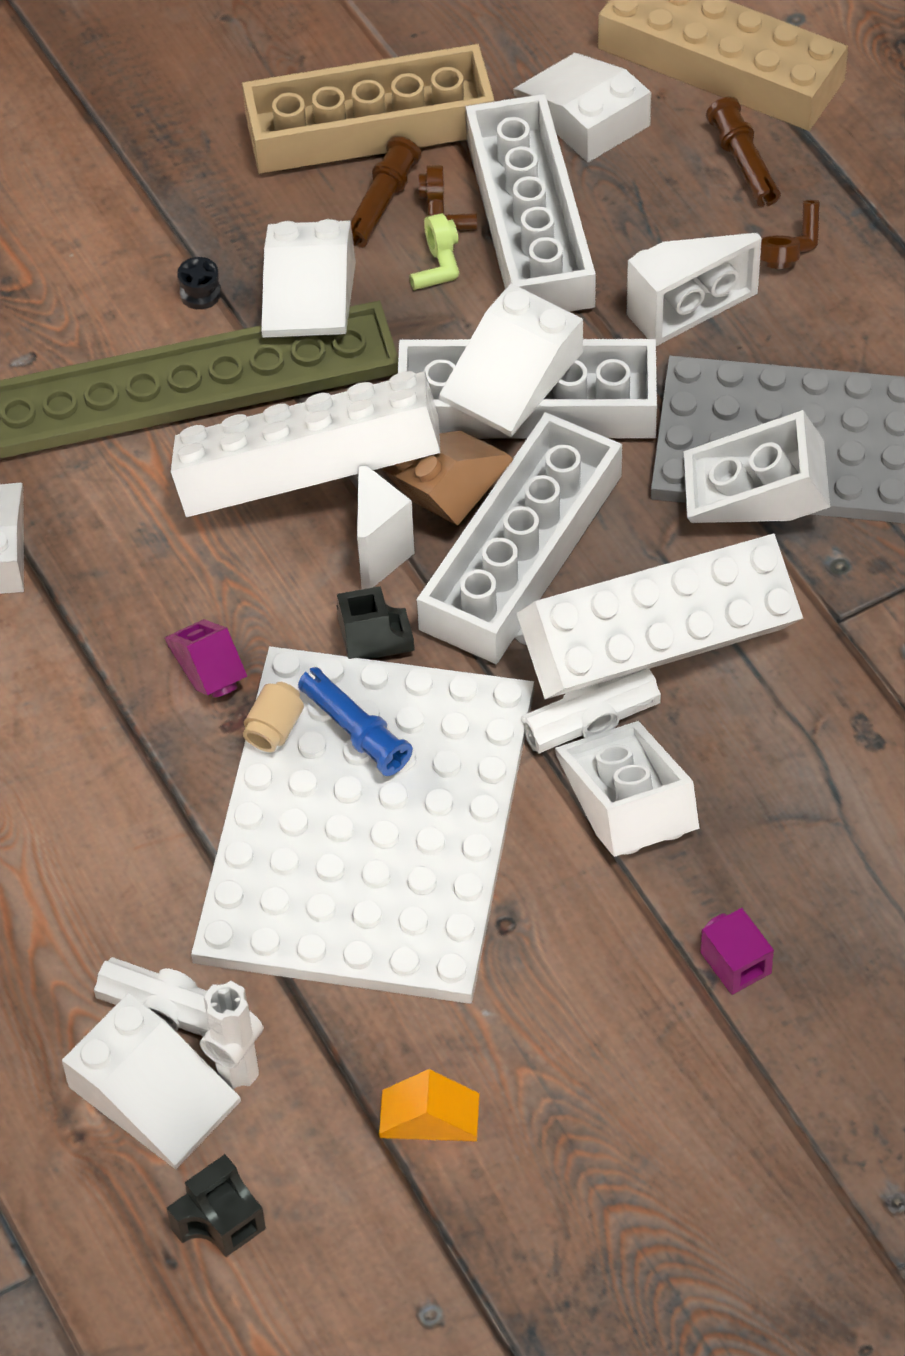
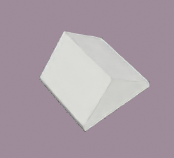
[357,466,415,589]

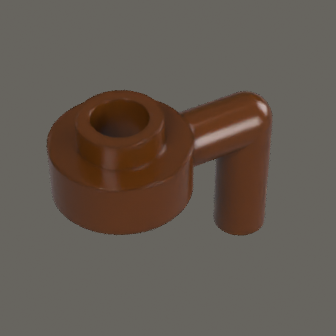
[419,165,477,231]
[760,200,820,269]

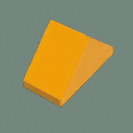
[379,1069,480,1142]

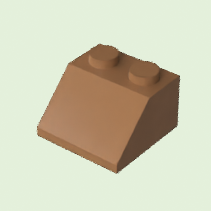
[382,431,513,526]

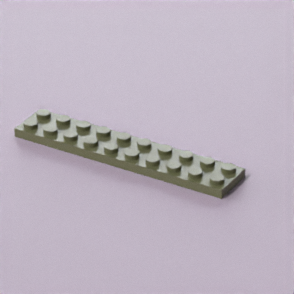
[0,300,399,459]

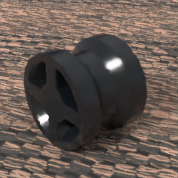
[177,257,221,310]

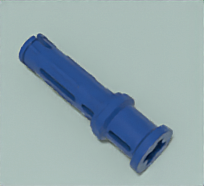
[298,667,413,776]

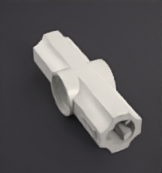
[521,668,661,753]
[94,957,209,1037]
[200,981,264,1089]

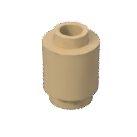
[243,682,304,752]

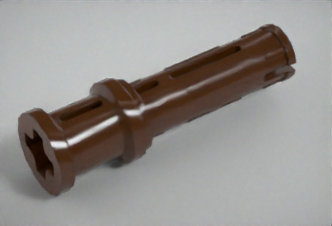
[706,97,781,207]
[350,136,421,248]

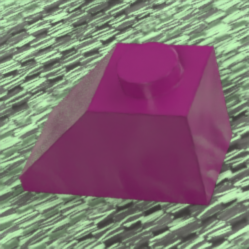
[164,619,248,697]

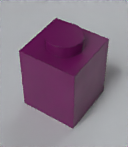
[700,908,774,995]

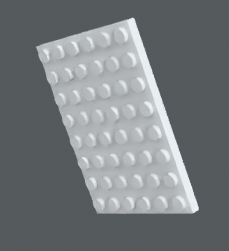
[191,646,534,1004]

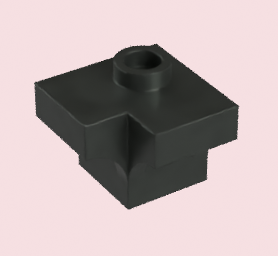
[336,586,415,659]
[166,1154,266,1257]

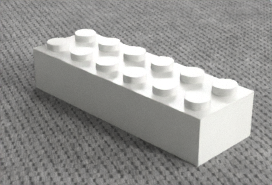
[466,94,596,312]
[398,339,657,438]
[171,371,440,517]
[417,412,622,665]
[516,534,803,699]

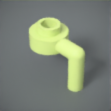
[409,213,459,290]

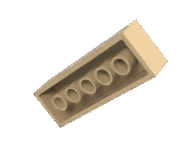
[598,0,848,131]
[242,44,495,174]

